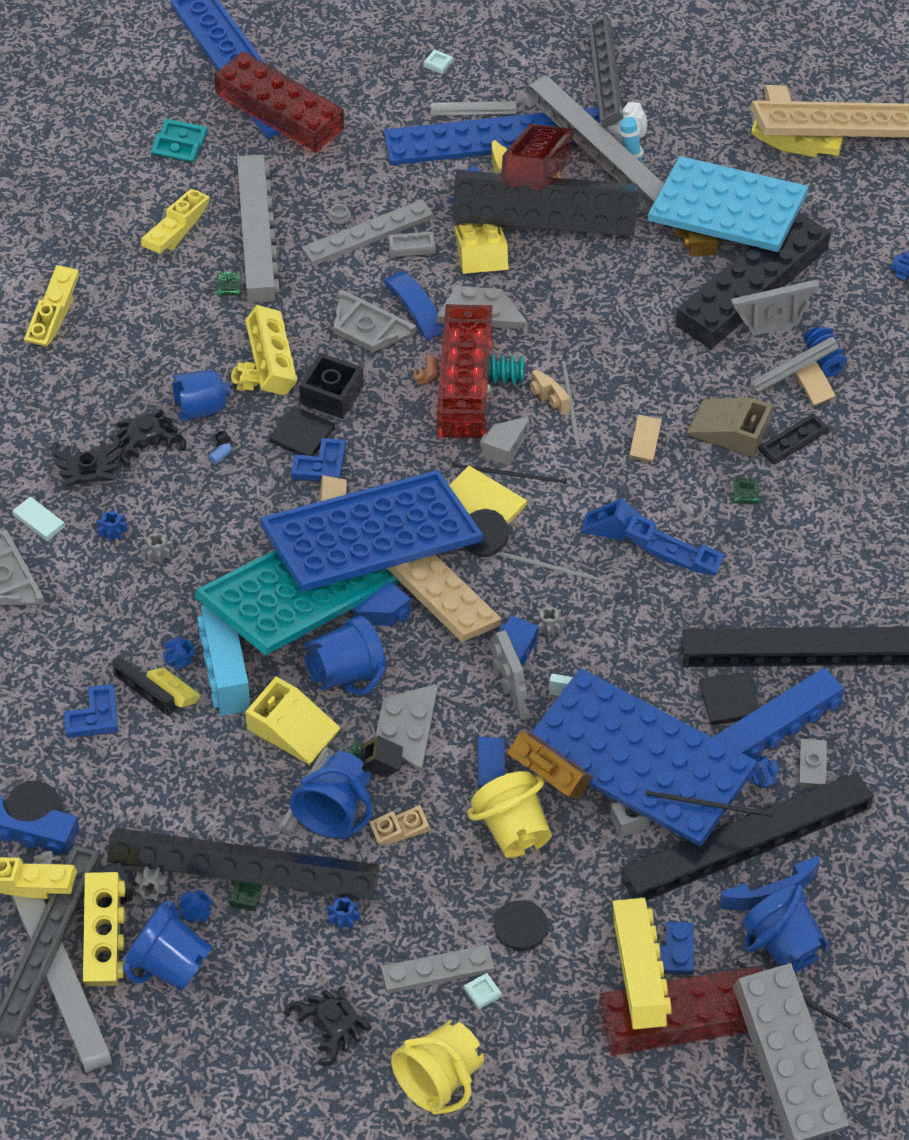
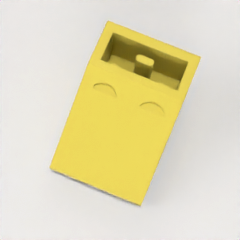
[454,222,509,274]
[245,676,340,765]

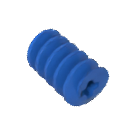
[803,327,848,378]

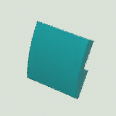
[151,118,208,163]

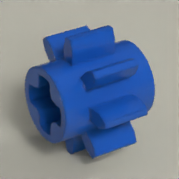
[891,251,909,280]
[96,510,128,542]
[163,636,194,670]
[749,756,780,788]
[179,889,212,923]
[327,896,360,931]

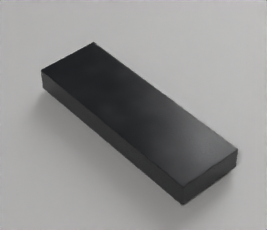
[758,413,829,465]
[112,656,175,716]

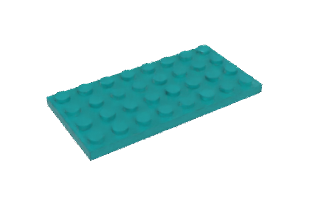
[195,550,401,656]

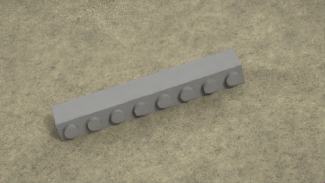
[237,155,279,303]

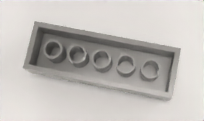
[733,963,849,1140]

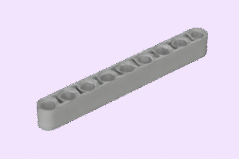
[525,75,664,208]
[10,895,112,1073]

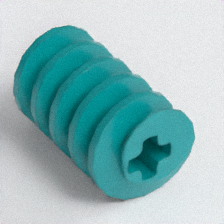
[475,353,525,386]

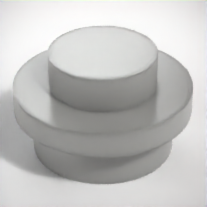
[328,204,351,225]

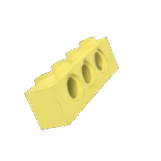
[245,305,297,395]
[83,872,125,986]

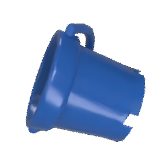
[304,616,386,695]
[290,751,372,840]
[741,885,830,973]
[122,900,212,992]

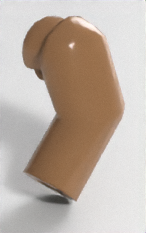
[413,356,437,385]

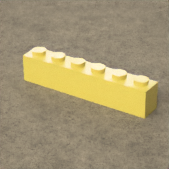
[613,898,671,1029]

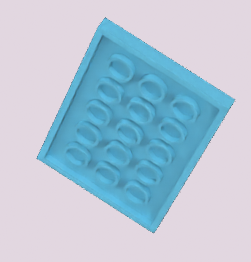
[648,156,808,252]

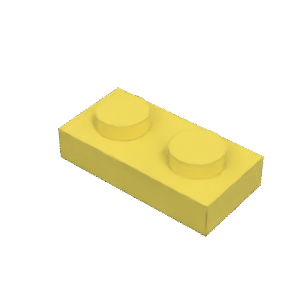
[146,667,200,707]

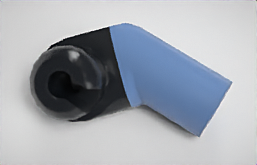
[208,431,232,465]

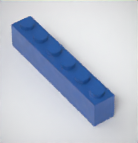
[713,667,844,759]

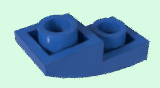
[476,736,505,787]

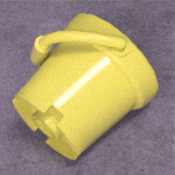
[467,771,552,858]
[391,1020,484,1114]

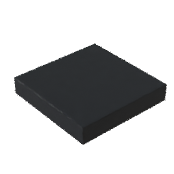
[269,405,335,456]
[699,672,760,726]

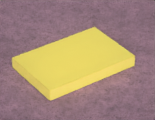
[449,466,527,524]

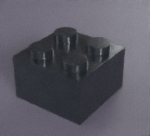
[299,353,364,419]

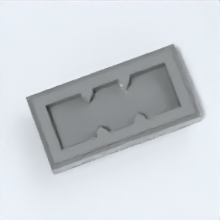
[388,232,436,257]
[799,739,827,788]

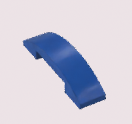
[382,271,447,341]
[625,513,725,575]
[719,856,820,910]

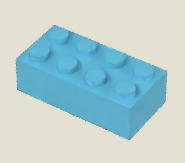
[197,605,250,716]

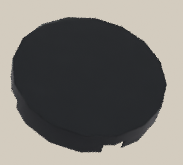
[464,509,510,557]
[7,781,60,821]
[494,900,548,952]

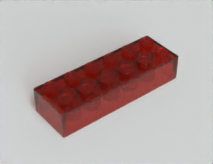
[214,51,344,153]
[501,124,574,190]
[598,965,763,1056]

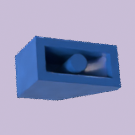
[581,498,641,540]
[353,581,411,626]
[499,615,539,667]

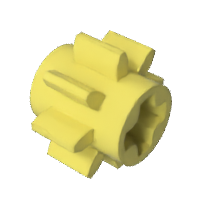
[231,362,260,391]

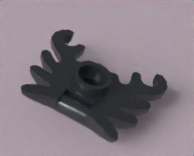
[116,410,187,466]
[51,434,120,486]
[284,986,372,1066]

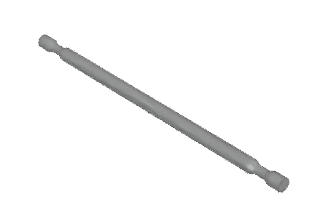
[561,361,581,449]
[497,552,605,582]

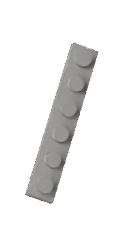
[302,200,433,266]

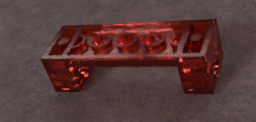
[437,304,493,438]

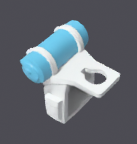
[599,102,647,162]

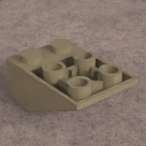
[687,397,773,457]

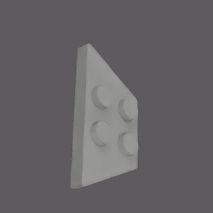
[731,280,819,336]
[436,286,526,328]
[333,289,416,352]
[0,529,45,605]
[487,630,530,719]
[375,685,438,771]

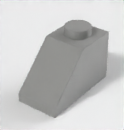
[480,417,529,466]

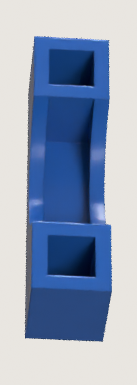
[0,796,80,855]

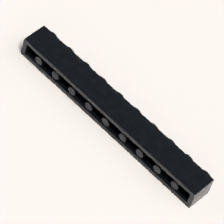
[681,626,909,667]
[621,772,873,901]
[107,828,380,900]

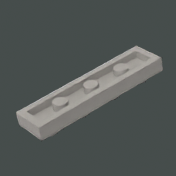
[381,945,494,994]

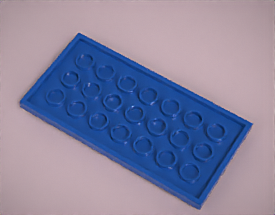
[260,470,483,592]
[531,668,758,847]

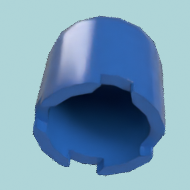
[172,370,230,422]

